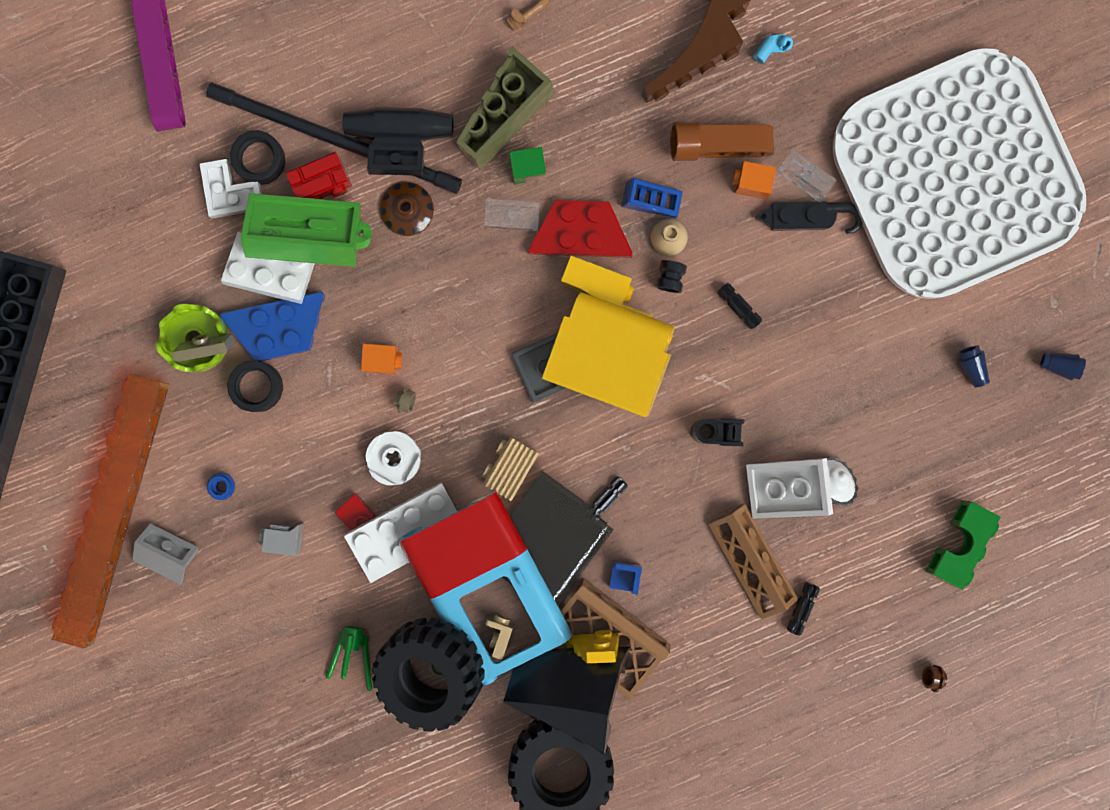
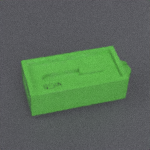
[241,193,372,267]

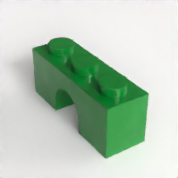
[925,500,1001,590]

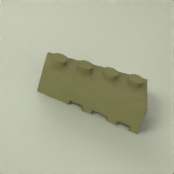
[456,47,554,171]

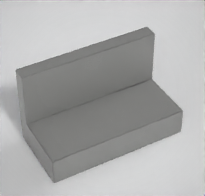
[132,523,198,585]

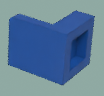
[609,560,642,595]

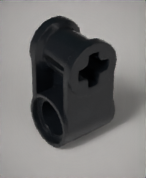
[691,418,745,447]

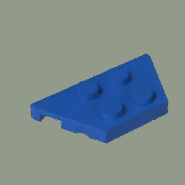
[220,292,325,362]

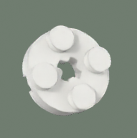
[366,431,421,485]

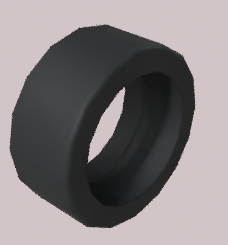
[230,130,286,185]
[227,360,283,412]

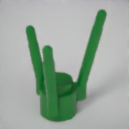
[326,626,372,691]

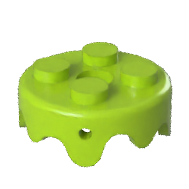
[155,304,229,373]

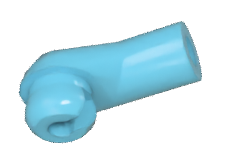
[753,34,793,64]

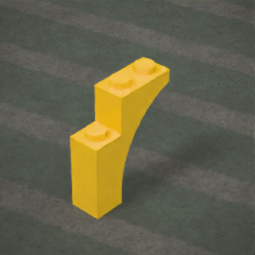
[561,256,653,318]

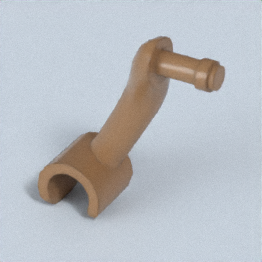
[506,0,550,30]

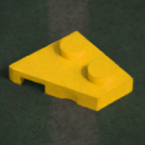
[566,630,619,663]

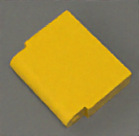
[542,292,675,417]

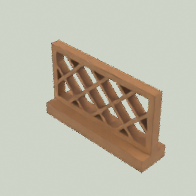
[560,579,670,699]

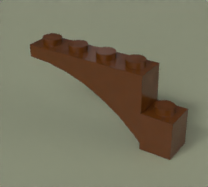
[642,0,750,103]

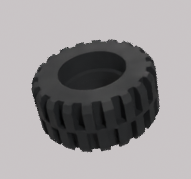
[372,618,485,732]
[508,720,614,810]

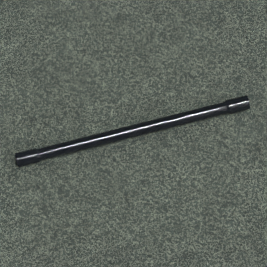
[206,82,462,194]

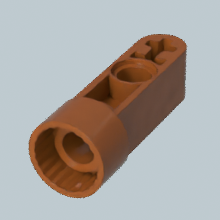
[670,122,774,161]

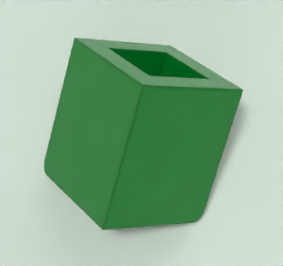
[510,147,546,184]

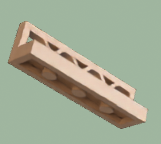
[708,504,798,619]

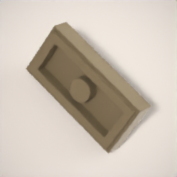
[171,333,235,362]

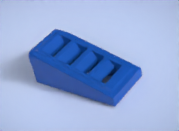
[622,178,683,218]

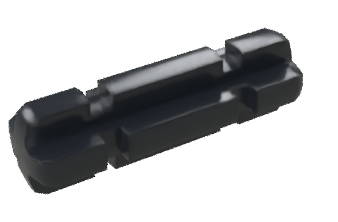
[718,283,762,329]
[583,476,628,523]
[787,582,820,636]

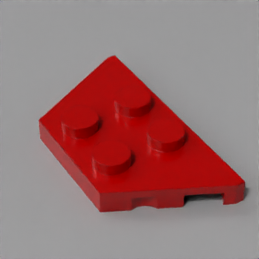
[529,200,633,258]

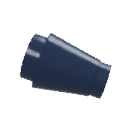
[957,345,990,388]
[1040,352,1086,381]

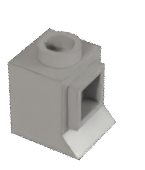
[259,523,304,556]

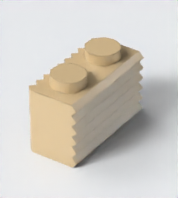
[482,437,539,501]

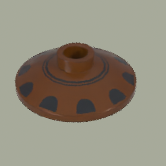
[380,182,434,236]

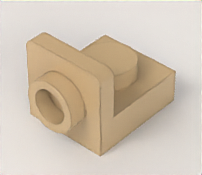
[485,614,514,660]

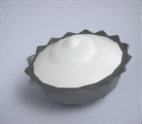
[827,456,859,506]

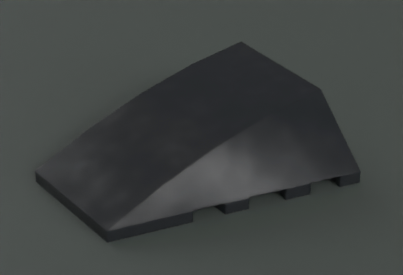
[503,646,631,754]

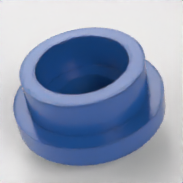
[207,473,235,500]

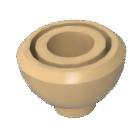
[650,218,688,256]

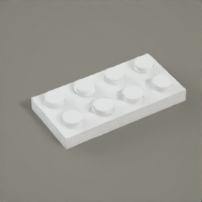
[344,482,457,583]

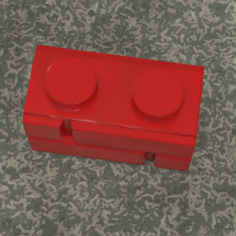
[286,151,352,199]

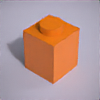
[732,161,776,199]
[361,344,403,375]

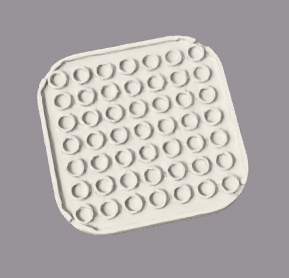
[832,48,1086,299]

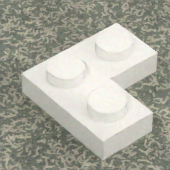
[200,159,262,218]

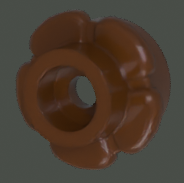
[922,665,947,692]

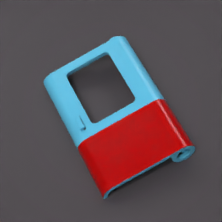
[398,491,573,685]

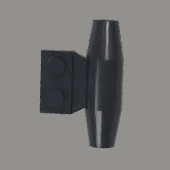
[343,107,454,176]

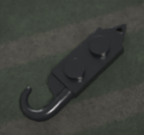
[755,201,862,234]

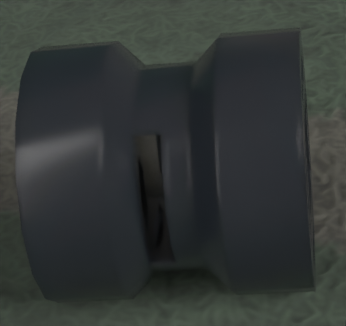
[655,260,687,293]

